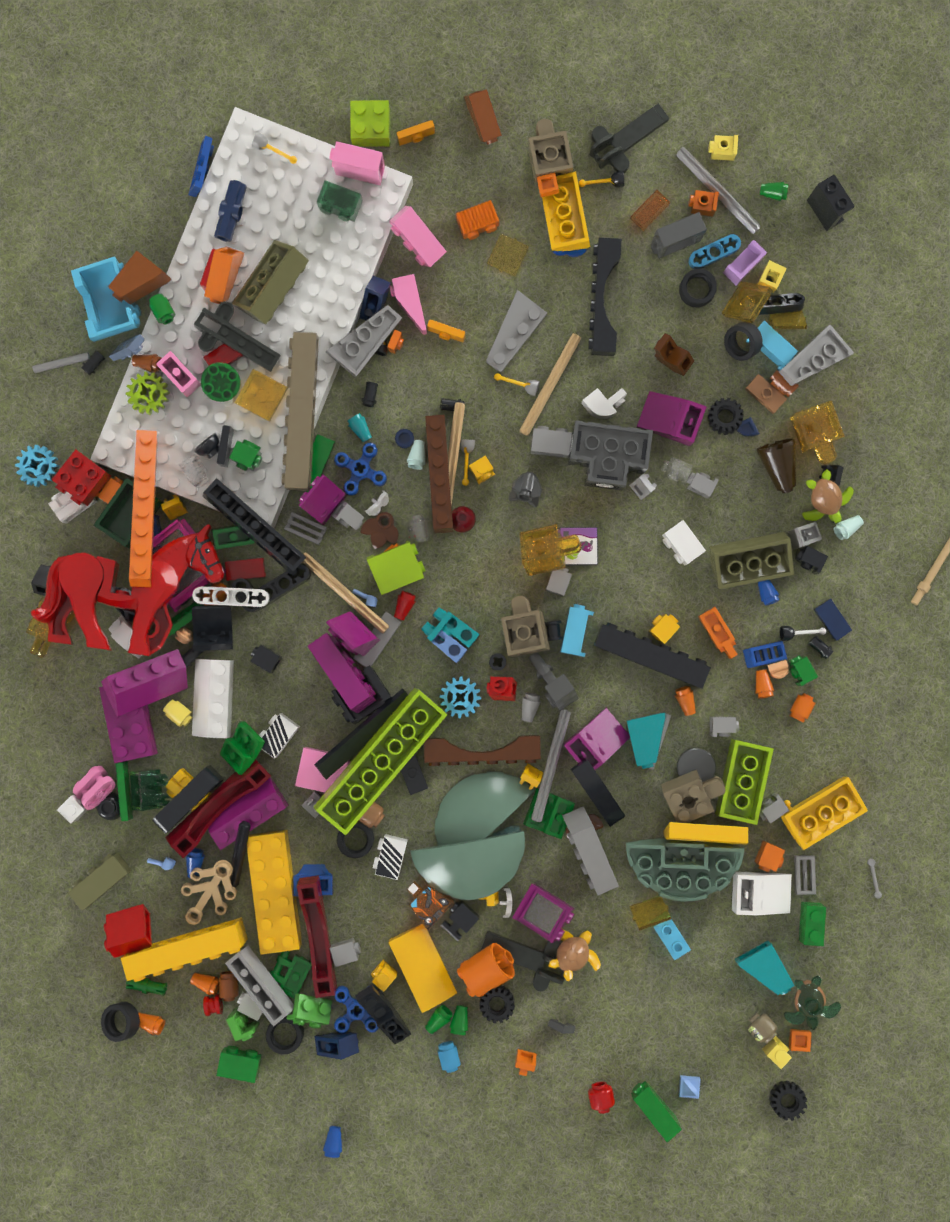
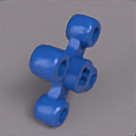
[334,443,387,496]
[334,985,379,1033]

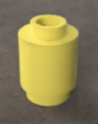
[163,699,193,727]

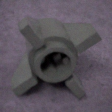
[509,472,542,507]

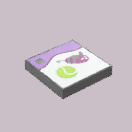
[559,527,598,566]

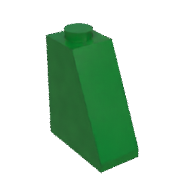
[631,1081,682,1143]

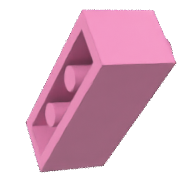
[389,206,447,267]

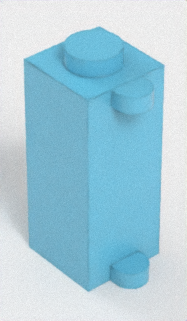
[746,320,798,371]
[560,604,594,657]

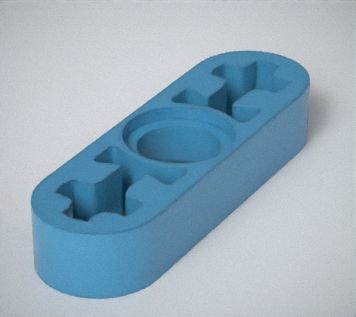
[688,234,741,269]

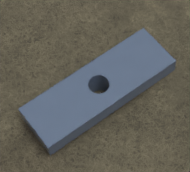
[109,334,145,361]

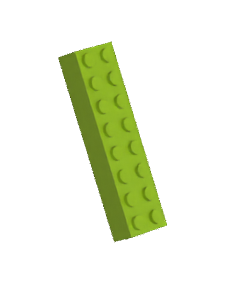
[313,688,447,836]

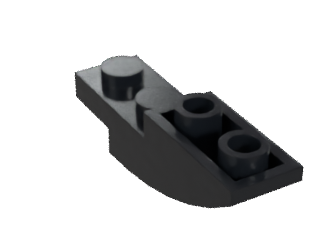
[355,985,411,1044]

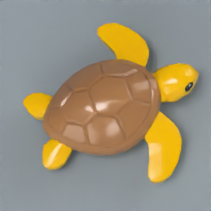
[549,930,601,981]

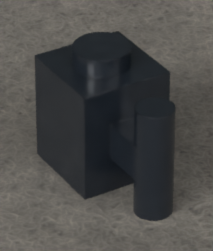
[440,900,479,942]

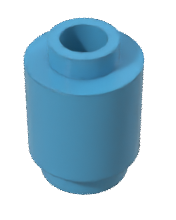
[438,1041,461,1073]

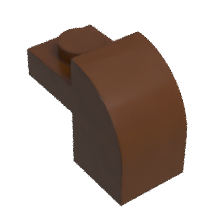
[654,333,694,376]

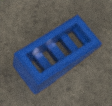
[743,641,787,668]

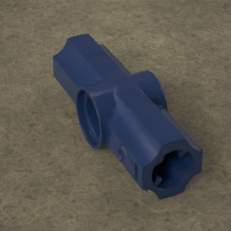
[214,180,247,242]

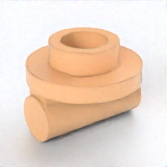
[767,660,789,679]

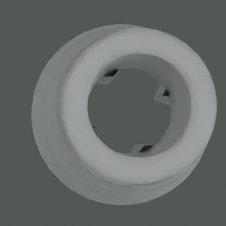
[521,692,541,722]

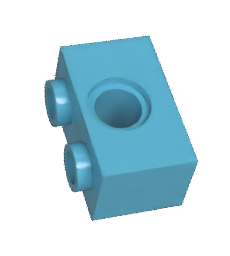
[651,912,691,960]

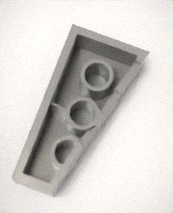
[562,806,619,895]

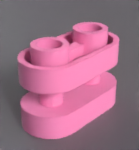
[73,766,116,810]

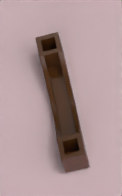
[425,415,453,534]
[424,735,541,766]

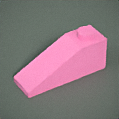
[390,274,427,335]

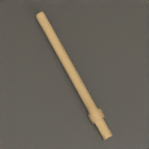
[911,538,950,605]

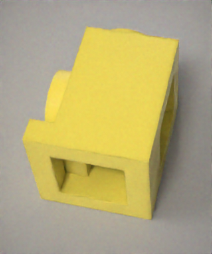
[708,135,738,161]
[757,260,787,294]
[762,1036,792,1069]

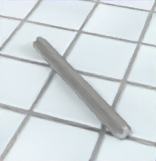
[676,147,761,234]
[531,709,571,822]

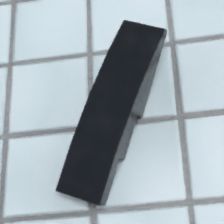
[570,758,625,827]

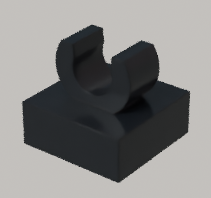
[819,465,844,486]

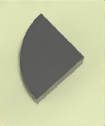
[548,1019,575,1034]

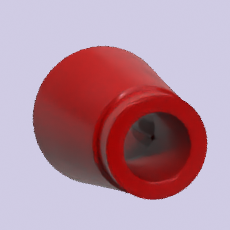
[394,591,416,621]

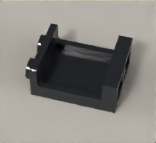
[807,175,855,232]
[331,665,392,724]

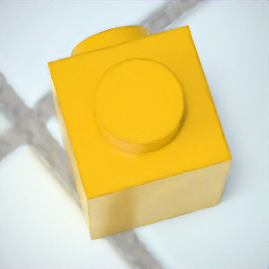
[648,614,680,644]

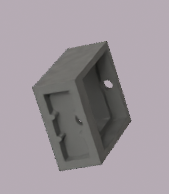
[650,212,707,259]

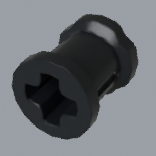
[545,620,563,641]
[489,653,506,671]

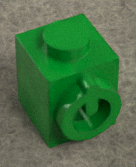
[229,439,262,471]

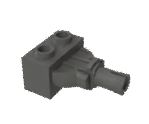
[529,652,579,711]

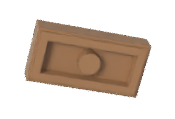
[745,374,787,414]

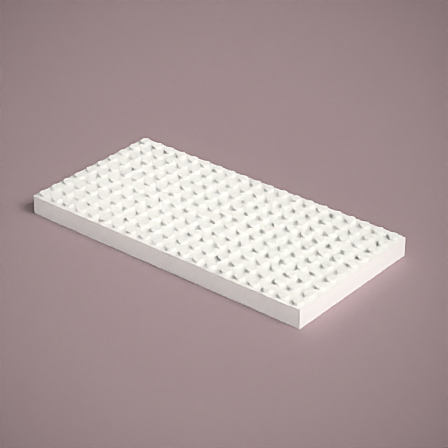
[90,107,413,528]

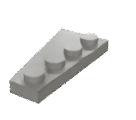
[486,290,547,373]
[325,305,402,377]
[779,324,854,386]

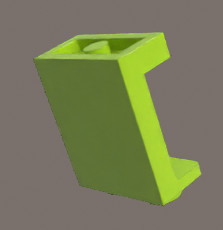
[366,540,426,595]

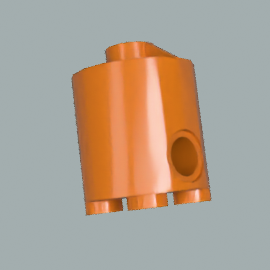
[457,943,515,997]

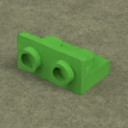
[226,1008,260,1042]

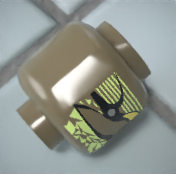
[748,1013,778,1044]

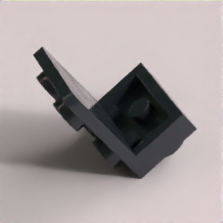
[191,605,233,651]

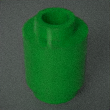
[149,294,176,325]

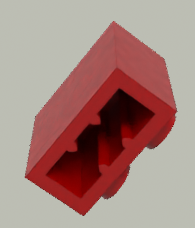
[52,449,111,506]
[104,904,152,958]

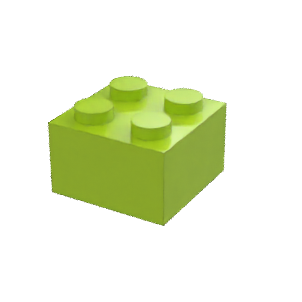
[350,100,390,147]

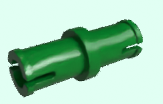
[126,978,167,996]

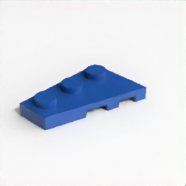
[188,136,214,197]

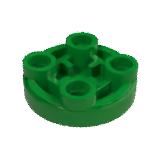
[201,362,241,402]

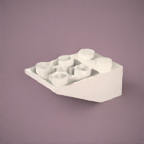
[732,871,792,915]

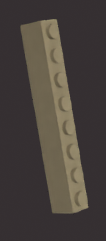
[282,332,319,491]

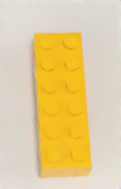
[247,830,302,955]
[121,917,248,982]

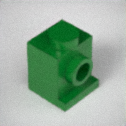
[789,655,818,686]

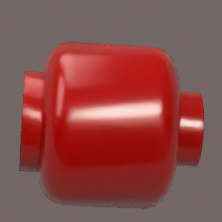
[588,1082,615,1114]

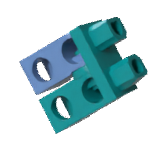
[421,607,480,663]

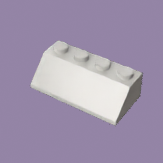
[192,659,234,738]

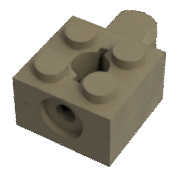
[528,119,573,183]
[501,596,550,657]
[661,769,725,823]

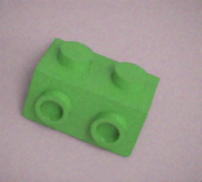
[287,994,332,1028]

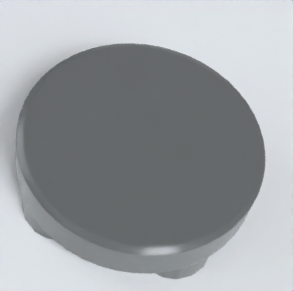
[677,748,716,782]

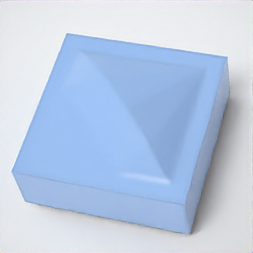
[678,1075,700,1099]

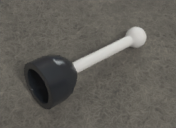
[779,626,827,641]

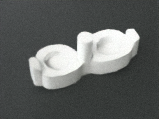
[365,490,389,516]
[500,888,512,918]

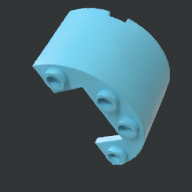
[71,256,142,342]

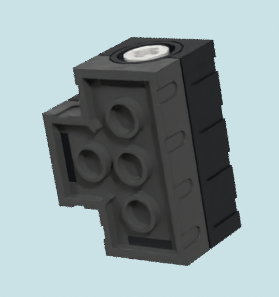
[568,420,653,491]

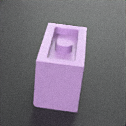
[723,240,767,286]

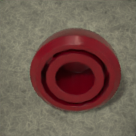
[452,506,476,533]

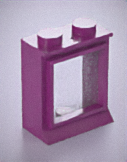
[512,884,575,943]

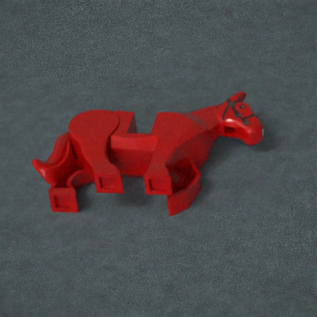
[31,524,224,656]

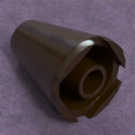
[757,438,796,493]

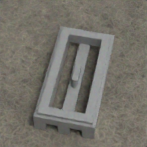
[284,512,327,545]
[794,855,816,895]

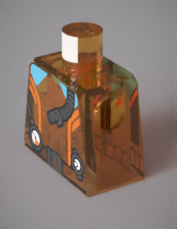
[407,881,454,930]

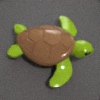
[802,470,854,524]

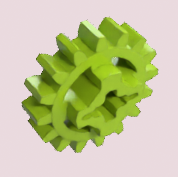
[126,371,170,415]

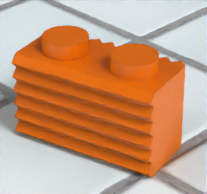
[456,200,499,240]

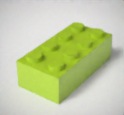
[715,739,774,825]

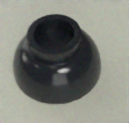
[194,433,219,459]
[97,793,120,820]

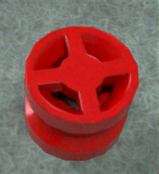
[203,994,223,1016]

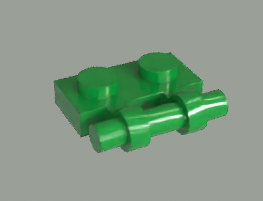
[270,951,312,999]

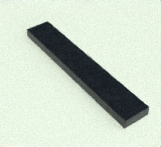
[314,689,408,780]

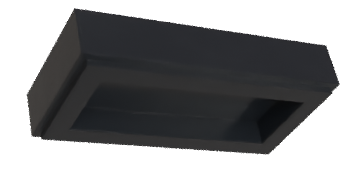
[217,425,234,467]

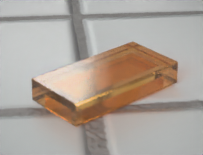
[630,190,671,231]

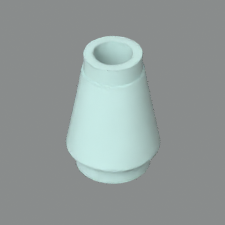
[407,440,425,470]
[834,515,864,540]

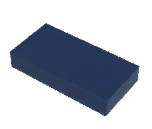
[814,599,852,641]

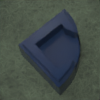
[737,417,760,437]

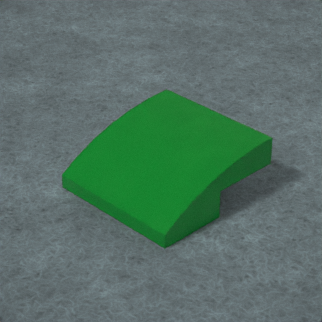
[220,721,265,775]
[523,788,575,839]

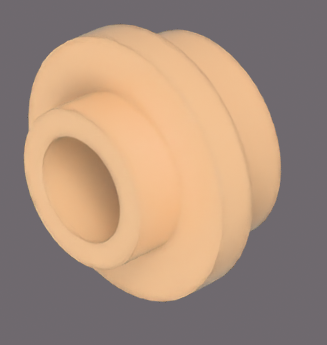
[175,627,193,644]

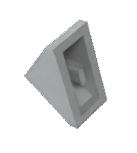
[788,522,822,549]

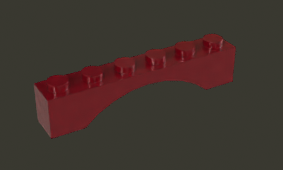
[165,759,271,858]
[297,875,337,998]

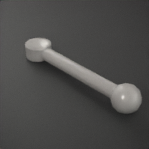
[867,858,882,899]

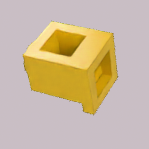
[469,455,495,484]
[371,960,398,992]

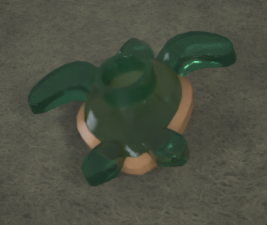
[784,975,841,1030]

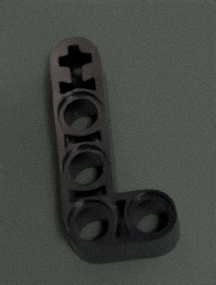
[232,564,311,612]
[152,765,224,834]

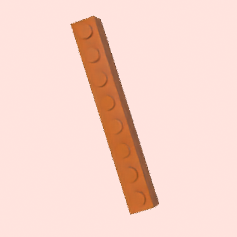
[129,430,158,587]

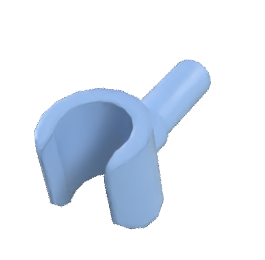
[352,589,377,607]
[147,857,176,870]

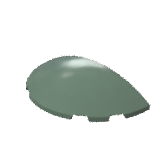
[435,771,535,846]
[410,831,525,900]
[626,838,744,902]

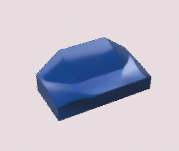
[293,864,333,896]

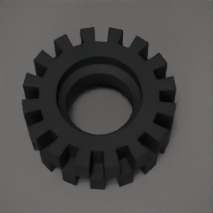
[708,398,744,435]
[480,985,515,1023]
[769,1081,807,1121]

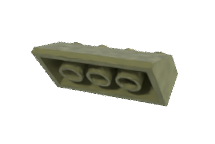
[231,240,309,324]
[709,532,794,589]

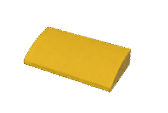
[542,171,590,251]
[781,777,868,850]
[663,822,748,844]
[388,923,457,1013]

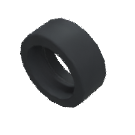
[679,269,717,308]
[724,322,763,361]
[337,821,374,859]
[101,1001,140,1042]
[266,1014,304,1055]

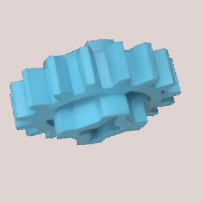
[15,445,59,487]
[440,676,481,718]

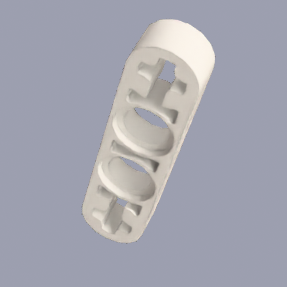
[192,586,270,607]

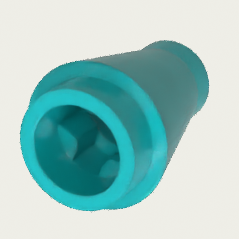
[347,413,372,443]

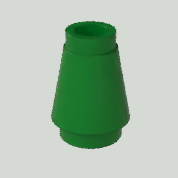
[760,182,789,201]
[425,1005,453,1034]
[449,1005,468,1035]

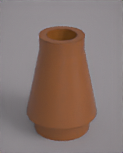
[132,354,162,373]

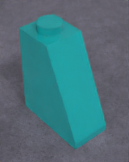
[627,712,666,769]
[735,941,795,995]

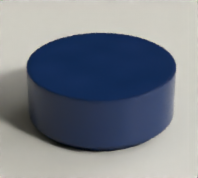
[395,429,414,449]

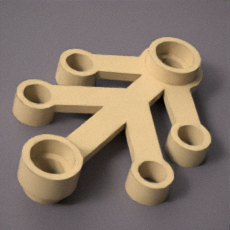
[181,860,237,925]

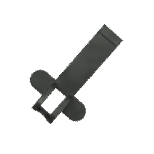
[589,103,669,173]
[194,302,281,372]
[481,931,564,992]

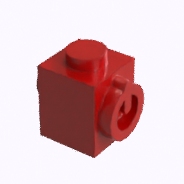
[487,676,517,701]

